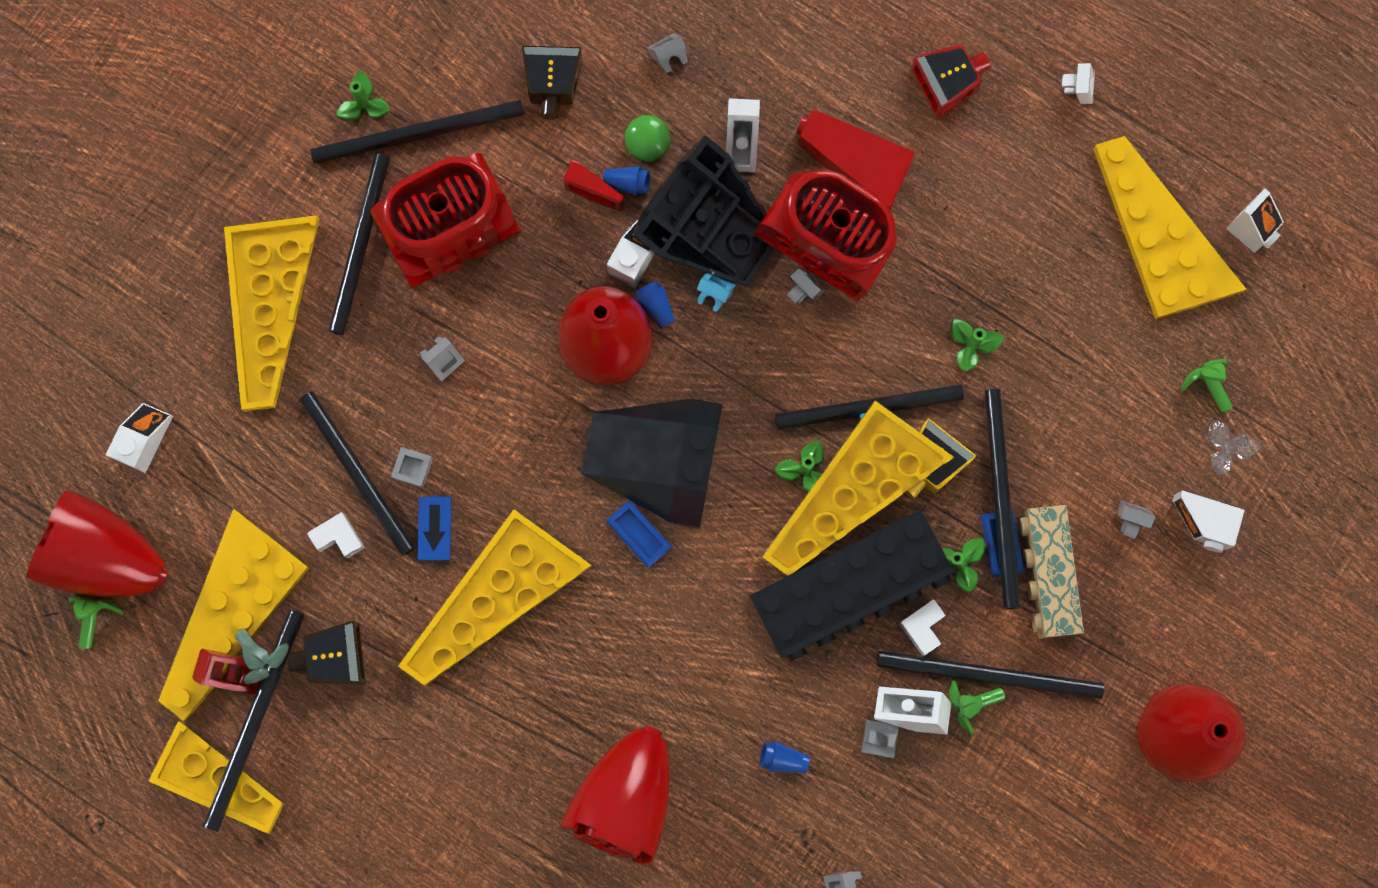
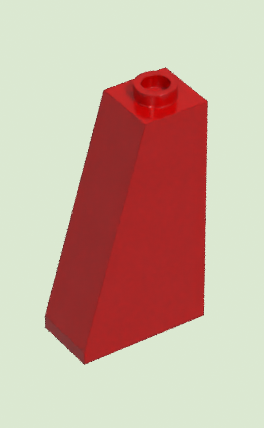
[796,108,915,209]

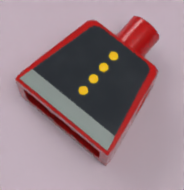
[911,45,990,118]

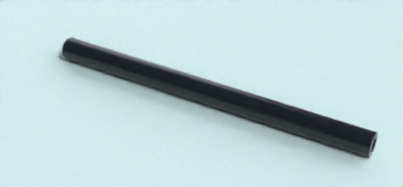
[310,100,524,164]
[985,389,1020,610]
[202,609,304,832]
[877,651,1104,699]

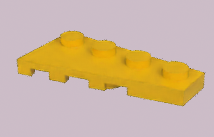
[149,721,284,834]

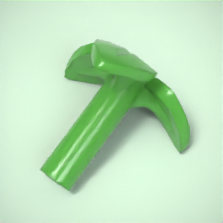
[336,70,390,121]
[950,318,1004,371]
[1181,358,1233,412]
[774,440,824,492]
[942,538,985,593]
[68,595,123,649]
[949,680,1005,735]

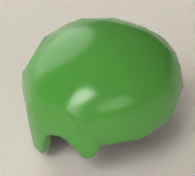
[624,115,671,162]

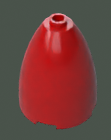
[558,286,652,386]
[26,490,169,597]
[1138,684,1246,782]
[559,725,670,866]

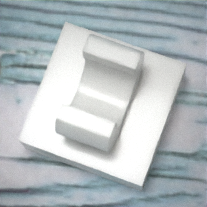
[1062,63,1095,104]

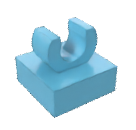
[697,273,736,312]

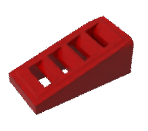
[563,159,624,212]
[192,648,260,695]

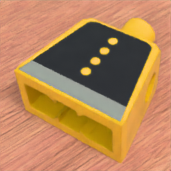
[904,418,976,499]

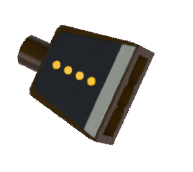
[522,46,583,120]
[287,621,366,685]

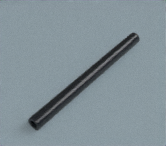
[328,154,390,335]
[775,384,964,430]
[300,391,415,556]

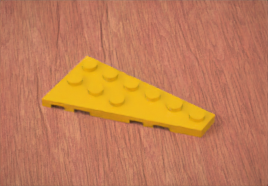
[1093,136,1246,319]
[224,215,320,412]
[762,401,954,576]
[158,509,310,721]
[398,510,592,686]

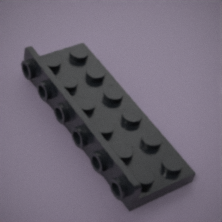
[750,510,955,662]

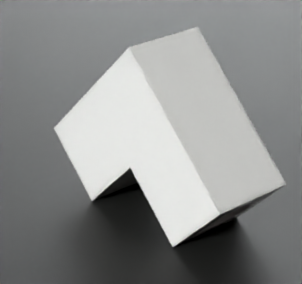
[307,512,365,558]
[899,599,946,657]

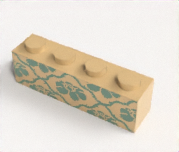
[1019,505,1084,639]

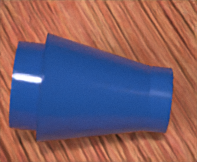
[603,166,651,197]
[635,280,676,329]
[759,740,810,774]

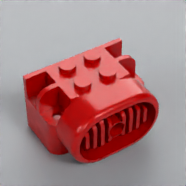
[370,153,521,289]
[753,170,897,302]

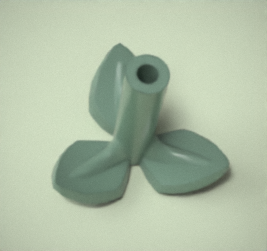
[235,629,289,684]

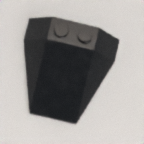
[632,135,774,287]
[581,399,723,528]

